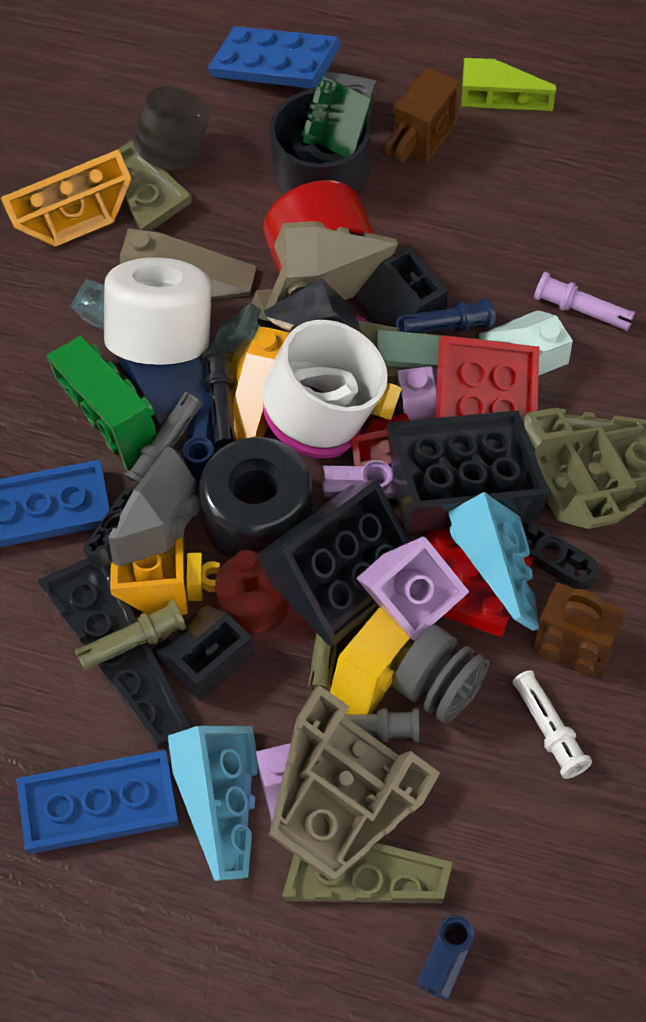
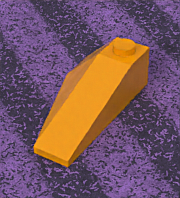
[218,326,290,450]
[110,533,188,615]

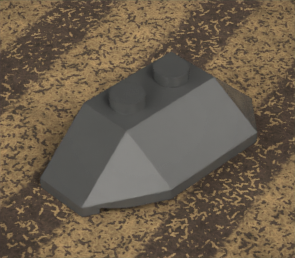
[108,447,201,566]

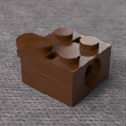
[384,66,460,164]
[534,582,626,678]

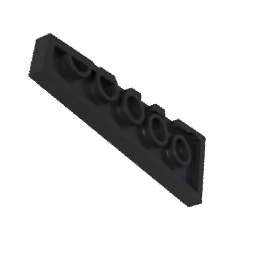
[37,558,191,750]

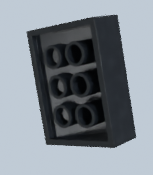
[386,410,550,533]
[256,479,410,646]

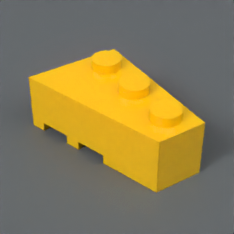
[330,607,416,714]

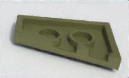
[119,140,192,231]

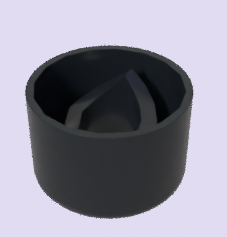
[270,89,371,193]
[199,437,313,566]

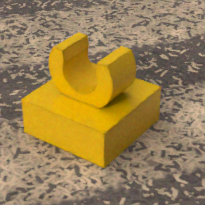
[187,553,220,601]

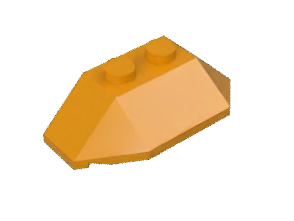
[0,149,131,247]

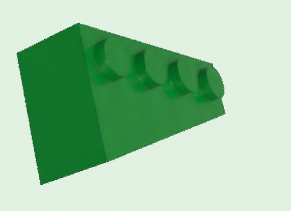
[46,335,157,471]

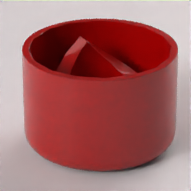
[263,180,375,274]

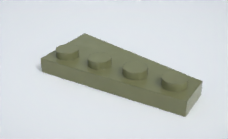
[282,843,453,903]

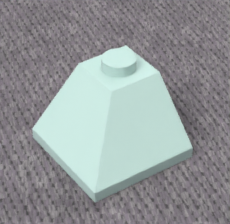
[479,310,573,375]

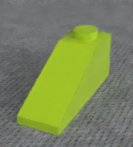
[461,58,556,111]

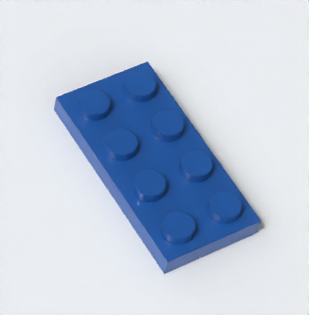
[208,26,341,89]
[0,460,110,547]
[17,750,179,855]

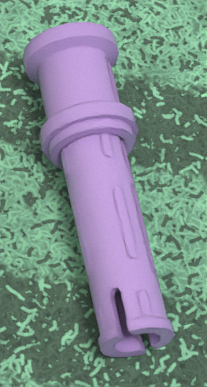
[534,271,635,332]

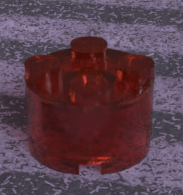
[215,550,289,635]

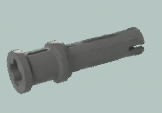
[124,392,203,486]
[344,708,420,742]

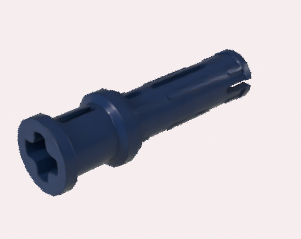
[396,299,496,334]

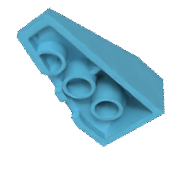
[448,492,539,631]
[168,726,258,881]

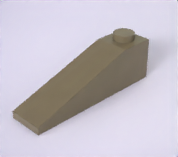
[120,228,257,300]

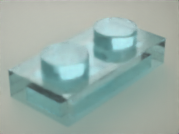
[210,303,261,352]

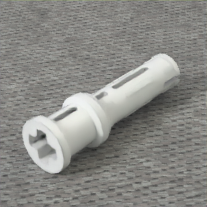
[512,670,592,779]

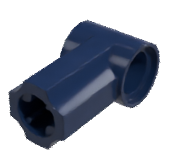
[183,409,217,481]
[416,915,474,1001]

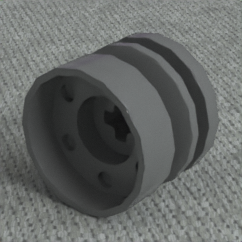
[392,624,490,724]

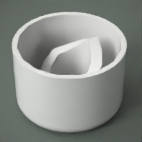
[104,257,212,365]
[262,320,387,448]

